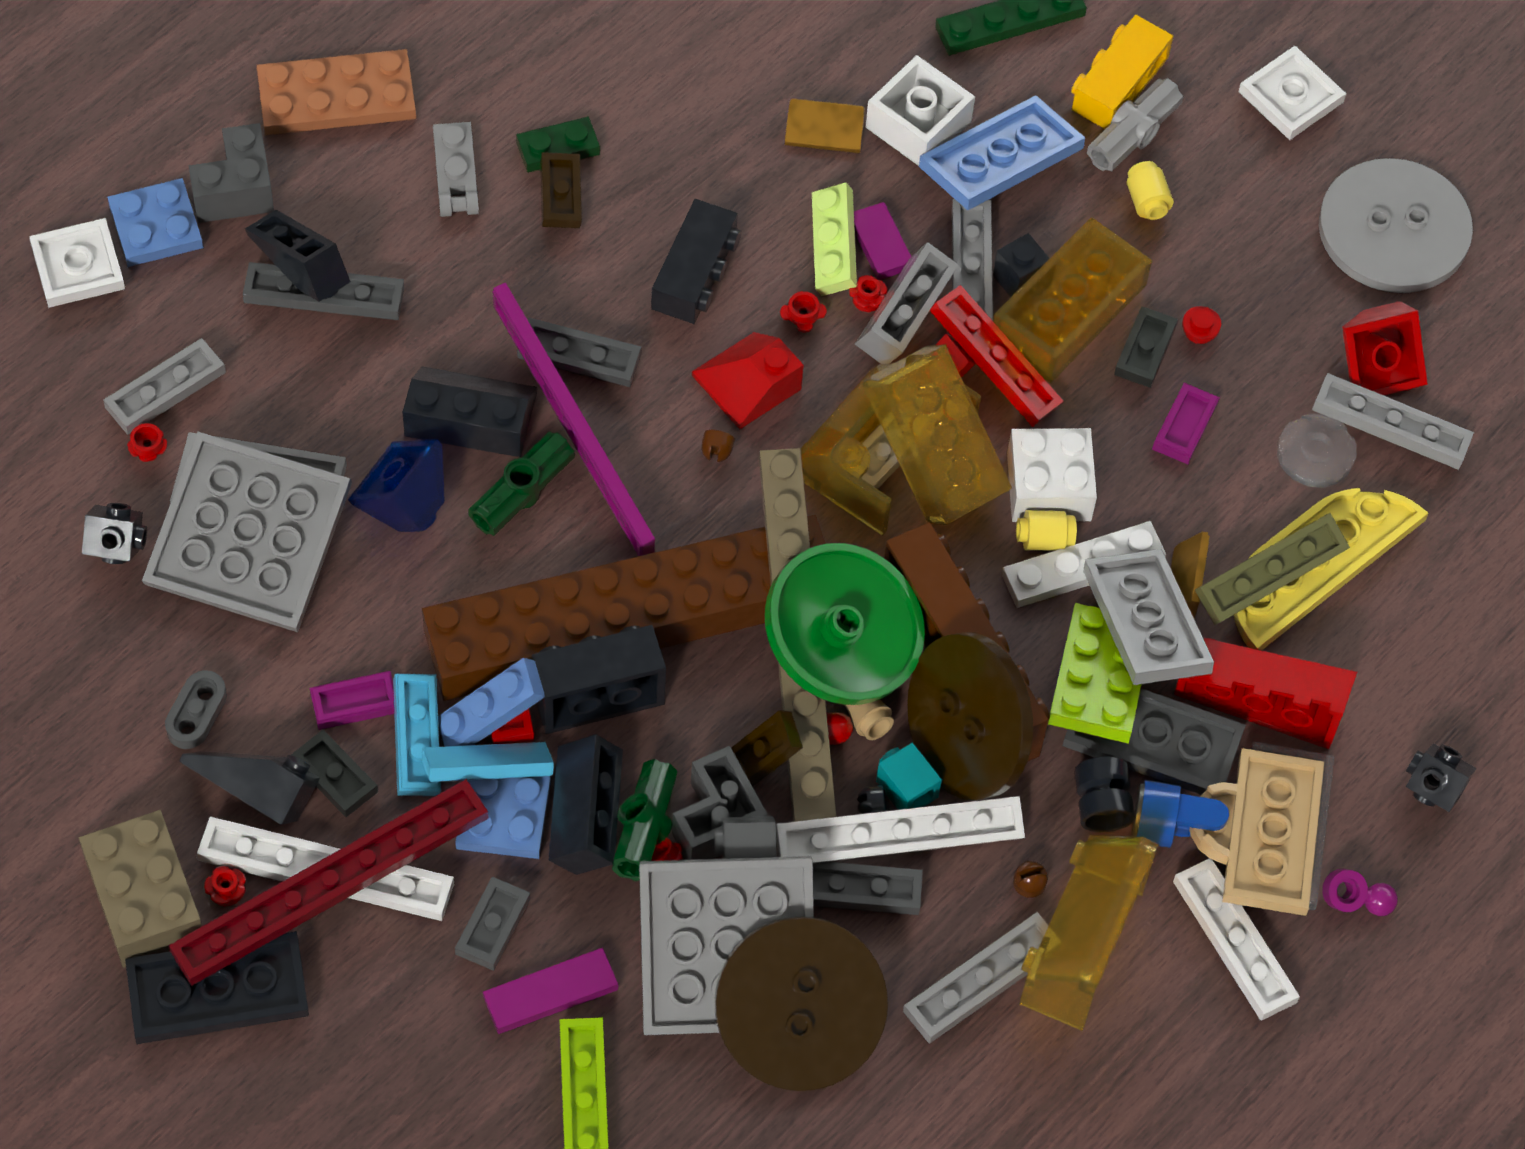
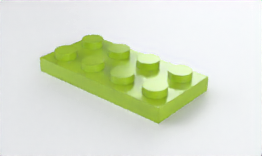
[1048,603,1141,744]

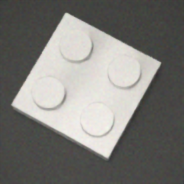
[1239,46,1346,140]
[29,218,125,308]

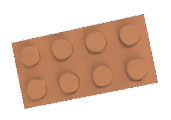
[257,49,416,135]

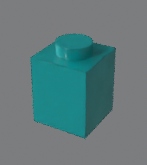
[876,743,942,810]

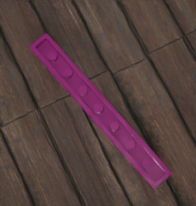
[492,282,655,556]

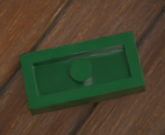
[516,116,600,173]

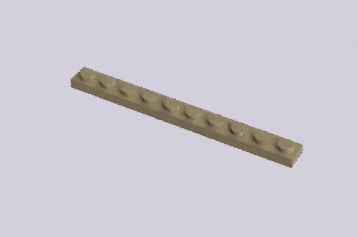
[759,448,836,822]

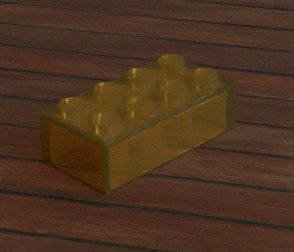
[993,217,1152,383]
[861,344,1012,525]

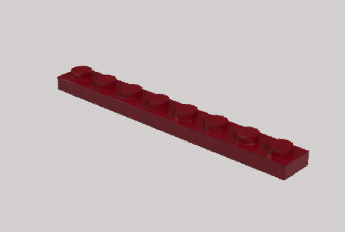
[169,779,489,986]

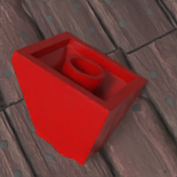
[1342,301,1428,396]
[692,332,804,430]

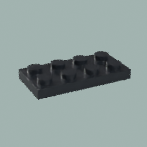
[125,931,309,1044]

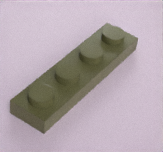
[1195,513,1350,625]

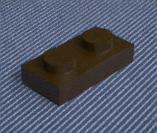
[540,152,582,228]
[731,710,803,787]

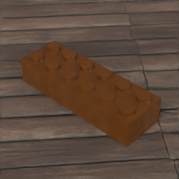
[884,522,1050,762]

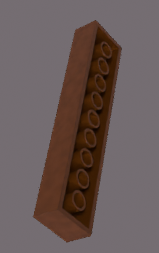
[422,514,826,701]

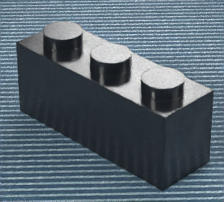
[651,198,742,324]
[548,734,623,875]

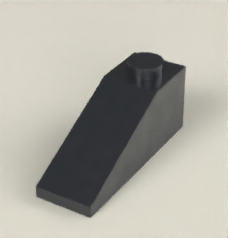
[245,210,351,302]
[179,751,320,825]

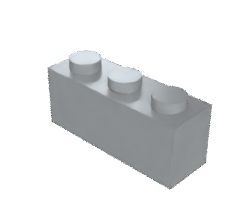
[855,242,958,367]

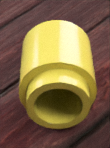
[1127,161,1174,220]
[1016,510,1077,551]

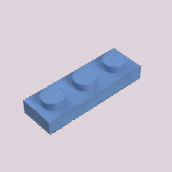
[438,658,545,747]

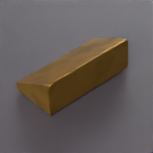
[785,99,865,153]
[1171,531,1210,619]

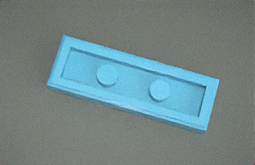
[393,674,441,796]
[422,742,554,782]

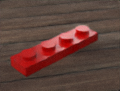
[929,285,1064,427]

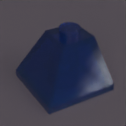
[348,439,445,532]

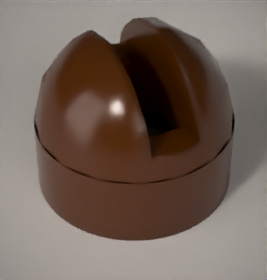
[701,430,735,462]
[1013,861,1048,898]

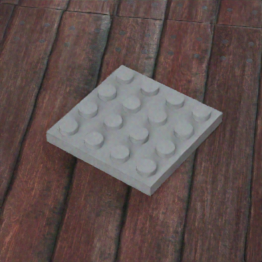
[142,431,352,632]
[639,856,814,1035]

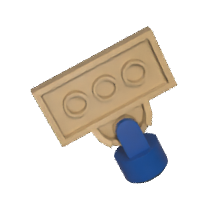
[1132,748,1324,916]

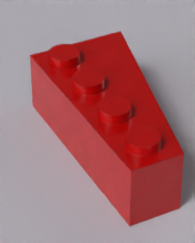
[1174,638,1357,749]

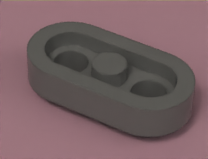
[165,670,227,749]

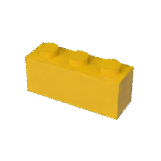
[1071,14,1173,129]

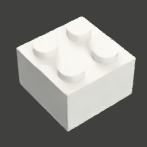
[866,55,975,166]
[1007,428,1097,522]

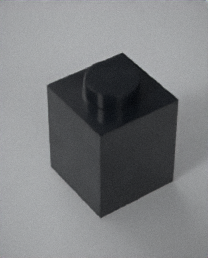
[993,233,1051,303]

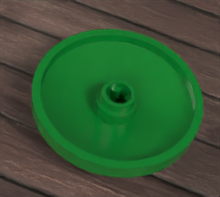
[764,543,925,705]

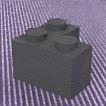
[188,123,274,223]
[672,746,767,860]

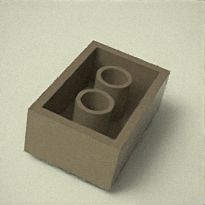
[79,810,202,968]

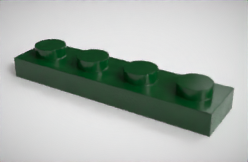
[935,0,1087,56]

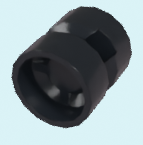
[1074,757,1135,832]

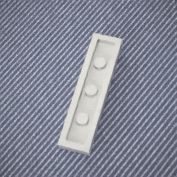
[1002,521,1166,608]
[1173,858,1300,1021]

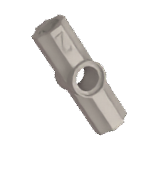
[1087,78,1183,171]

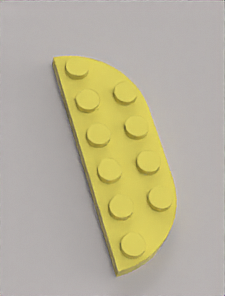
[1234,488,1428,651]

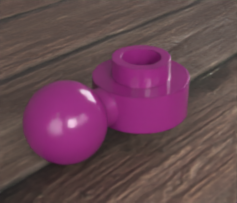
[1322,869,1398,916]

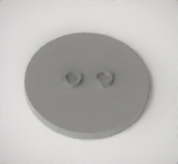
[1319,158,1473,293]

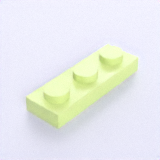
[812,182,857,296]

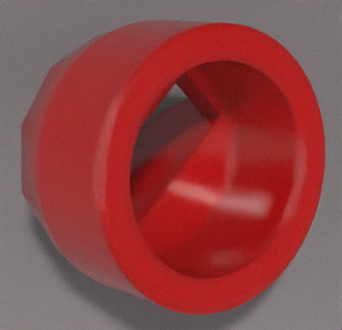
[826,712,853,745]

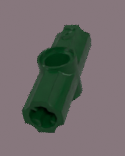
[468,431,575,536]
[612,759,678,881]

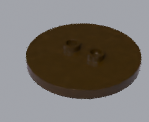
[907,632,1033,800]
[714,916,888,1091]

